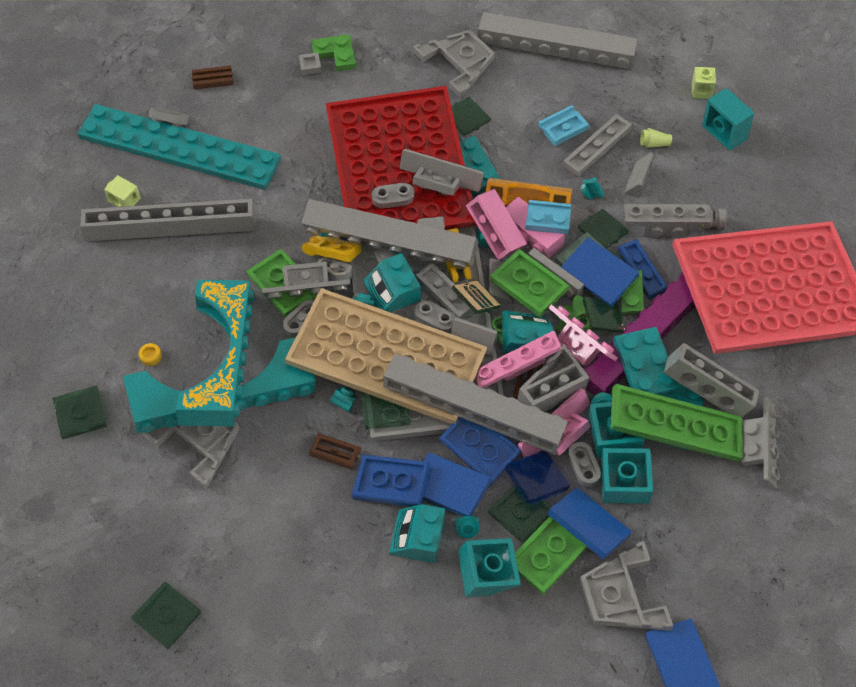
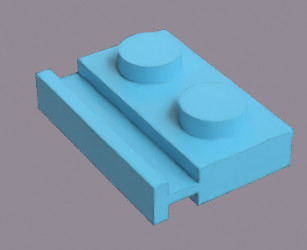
[538,105,589,147]
[525,200,572,234]

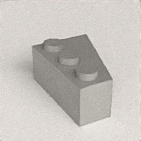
[517,344,590,412]

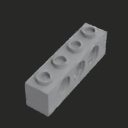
[664,343,759,417]

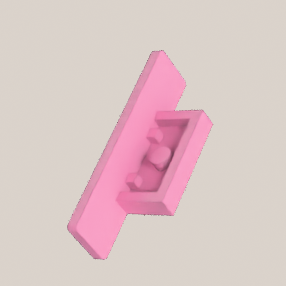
[548,304,618,366]
[476,331,562,388]
[518,388,591,461]

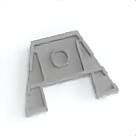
[413,30,495,98]
[142,422,239,489]
[580,541,673,631]

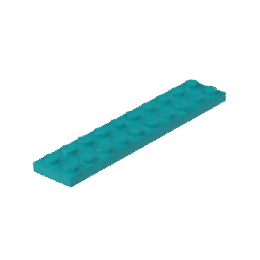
[77,104,281,190]

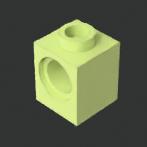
[692,67,716,99]
[104,175,141,207]

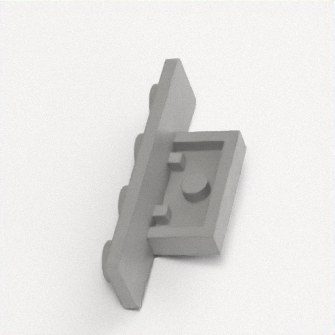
[400,149,484,196]
[624,204,711,238]
[262,262,351,298]
[741,397,779,489]

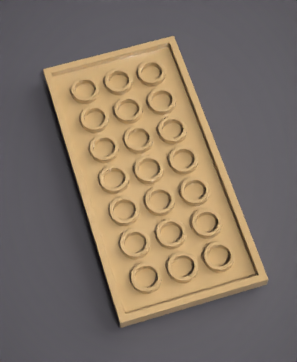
[285,288,488,424]

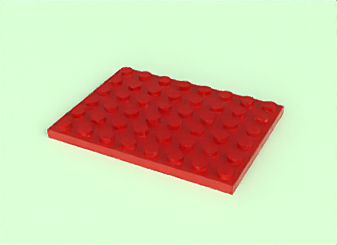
[326,86,477,243]

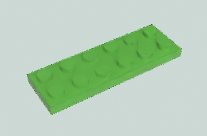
[611,384,743,462]

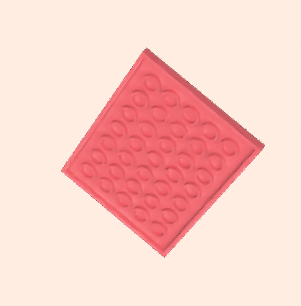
[672,221,856,354]

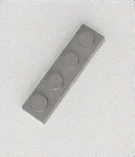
[563,114,632,177]

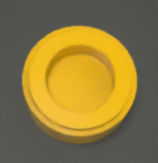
[138,343,162,366]

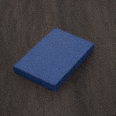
[561,237,639,307]
[439,417,521,486]
[423,452,491,516]
[351,454,431,507]
[548,488,632,559]
[645,618,720,687]

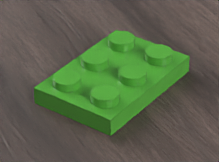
[246,249,318,318]
[490,249,569,317]
[515,517,588,595]

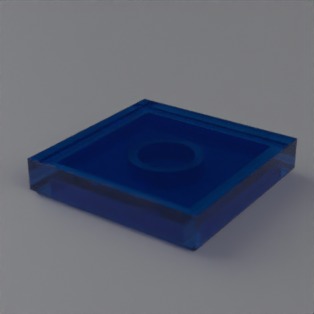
[505,451,570,505]

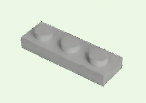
[528,248,584,299]
[416,263,476,319]

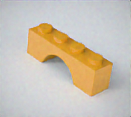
[486,178,572,205]

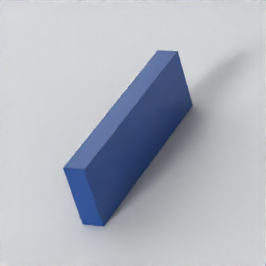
[617,239,667,299]

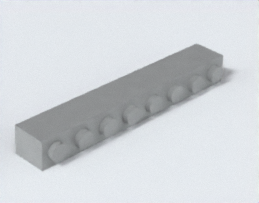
[478,12,638,69]
[80,199,255,241]
[302,199,478,269]
[383,354,568,455]

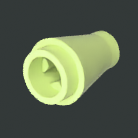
[640,128,672,148]

